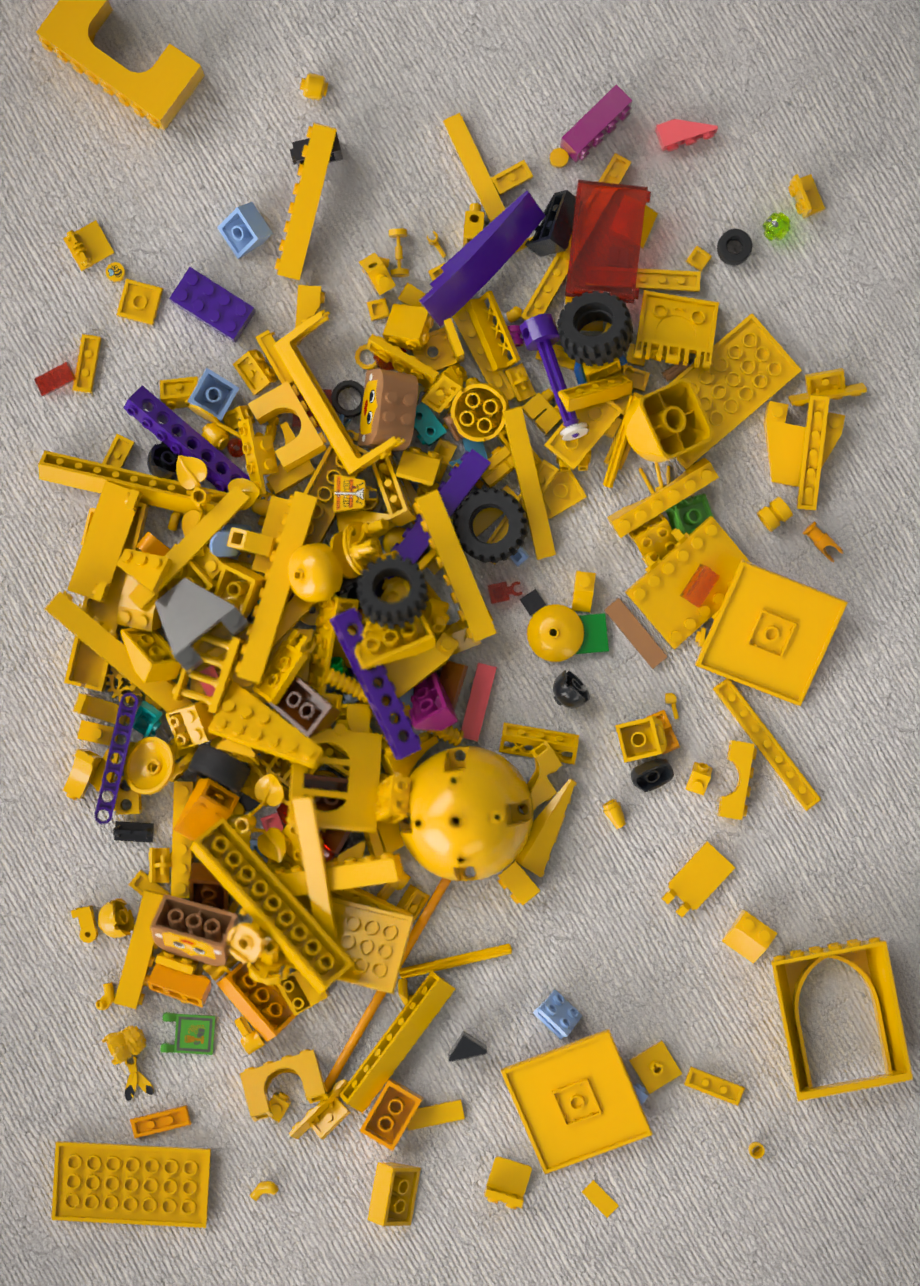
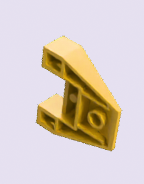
[763,401,845,487]
[368,632,459,699]

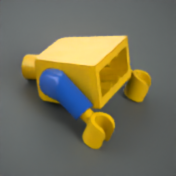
[574,354,634,385]

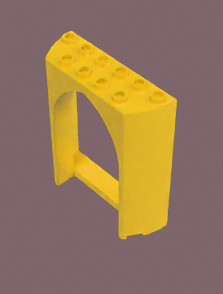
[771,937,913,1101]

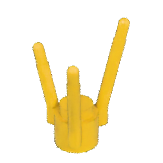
[639,462,671,495]

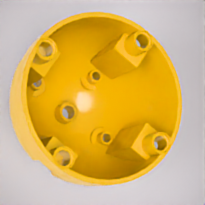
[399,746,533,881]

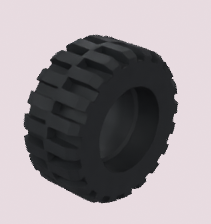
[557,291,633,366]
[453,488,528,563]

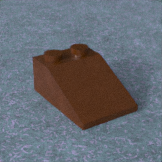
[189,862,230,912]

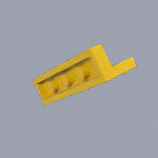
[465,291,521,372]
[499,722,579,765]

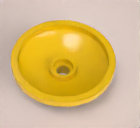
[527,604,584,662]
[124,737,175,795]

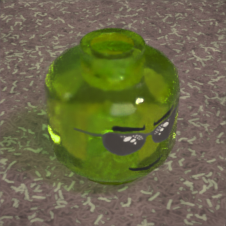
[762,212,791,241]

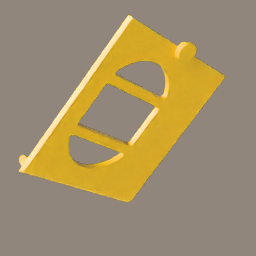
[286,723,382,833]

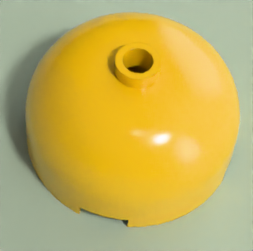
[451,383,510,442]
[288,543,343,602]

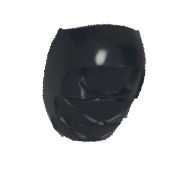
[631,758,674,792]

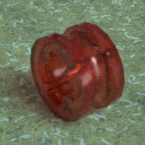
[227,438,244,458]

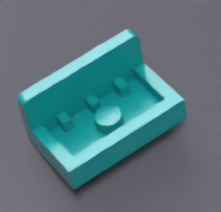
[133,701,163,738]

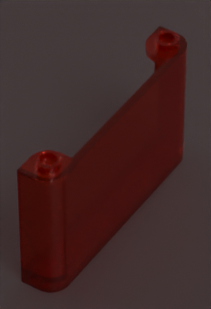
[565,179,651,304]

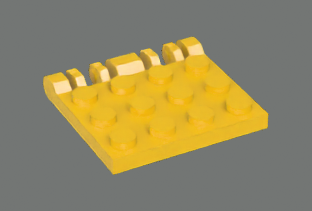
[634,290,719,370]

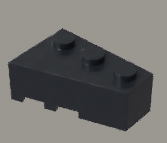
[525,190,583,257]

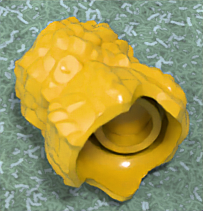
[102,1025,147,1065]

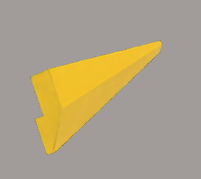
[514,778,577,877]

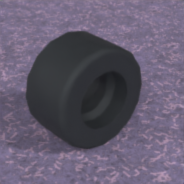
[717,228,753,266]

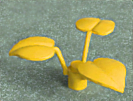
[176,455,260,536]
[226,774,287,863]

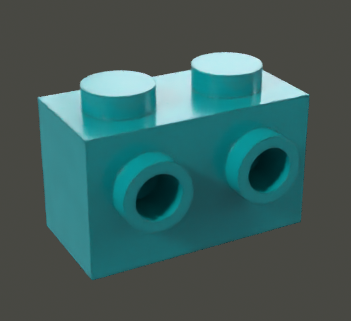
[414,402,447,447]

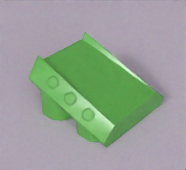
[665,493,713,535]

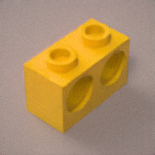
[112,776,142,815]

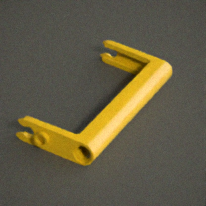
[273,310,405,476]

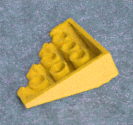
[354,576,436,670]

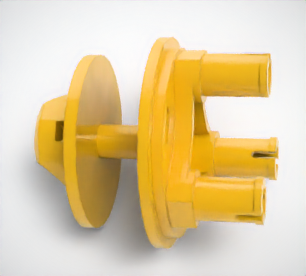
[330,518,399,579]

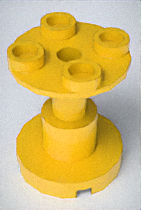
[227,920,271,963]

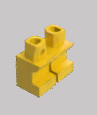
[522,388,562,436]
[422,598,450,644]

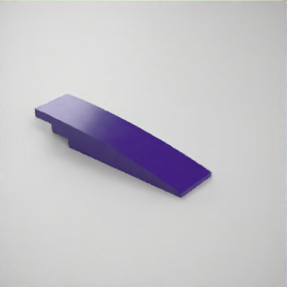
[419,190,545,327]

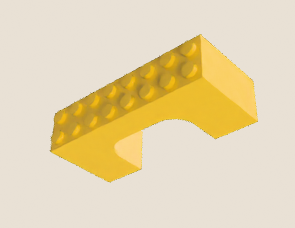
[36,0,205,130]

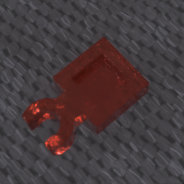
[487,581,523,604]

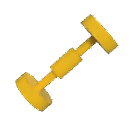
[388,228,409,278]

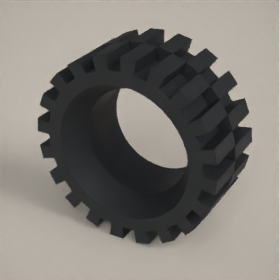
[357,554,428,629]

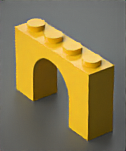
[248,381,327,472]
[240,1049,328,1122]

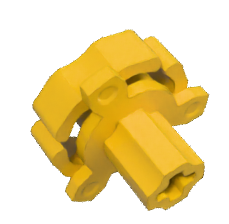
[247,940,291,985]

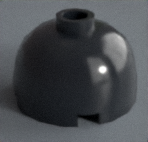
[147,442,179,480]
[553,670,590,709]

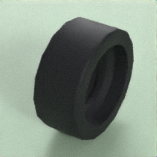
[331,380,364,418]

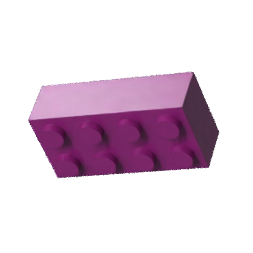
[560,84,633,163]

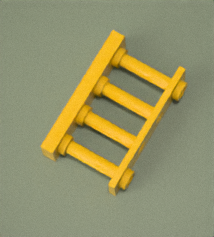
[172,634,245,714]

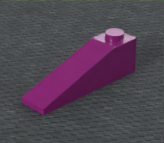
[409,671,458,731]

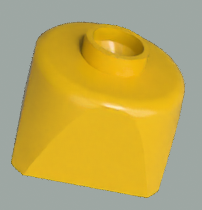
[624,378,714,462]

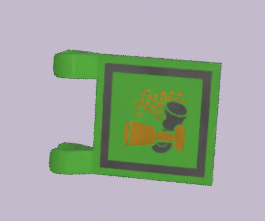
[160,1012,215,1055]

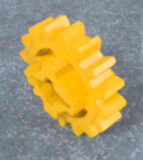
[106,668,144,703]

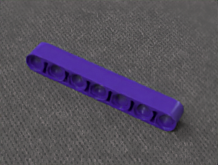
[95,693,138,824]

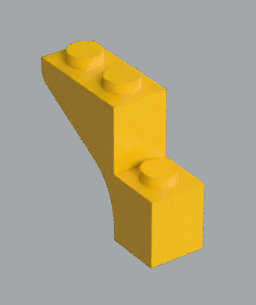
[519,741,562,814]

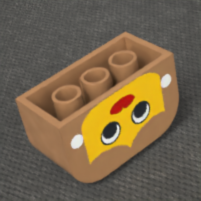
[358,368,418,452]
[150,894,239,966]

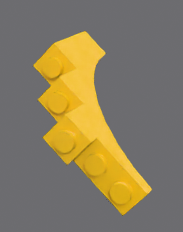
[377,732,439,853]

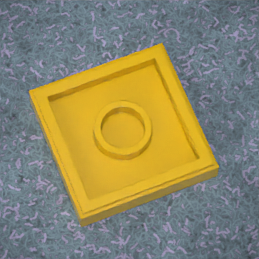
[116,278,164,326]

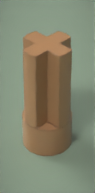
[661,360,689,382]
[443,413,464,441]

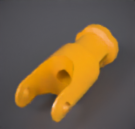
[803,521,844,562]

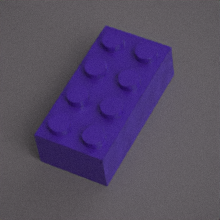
[169,267,256,343]

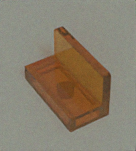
[680,564,720,608]

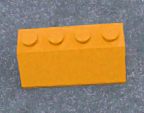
[216,962,297,1042]

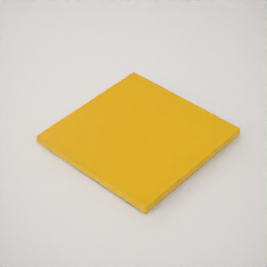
[695,560,848,706]
[501,1029,653,1174]

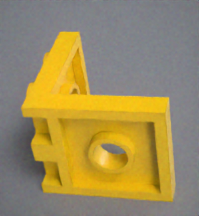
[412,318,465,371]

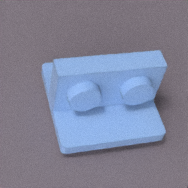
[533,990,582,1040]

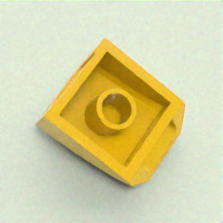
[615,716,667,763]

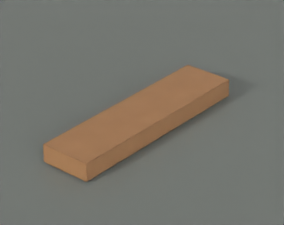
[604,598,667,669]

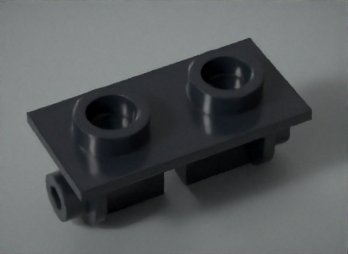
[113,821,154,843]

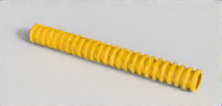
[324,668,464,747]

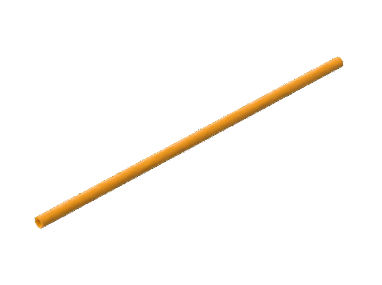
[324,856,464,1094]

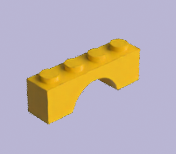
[717,740,757,820]

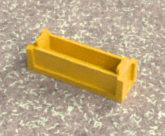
[255,330,295,386]

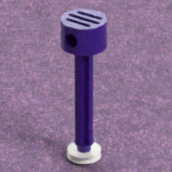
[519,314,589,441]

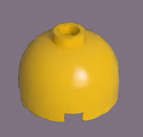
[98,898,134,938]

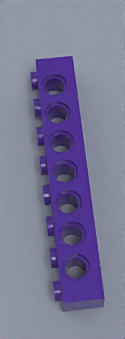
[123,385,250,493]
[329,608,421,761]

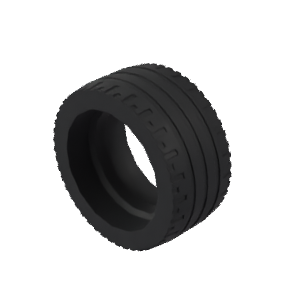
[188,744,251,794]

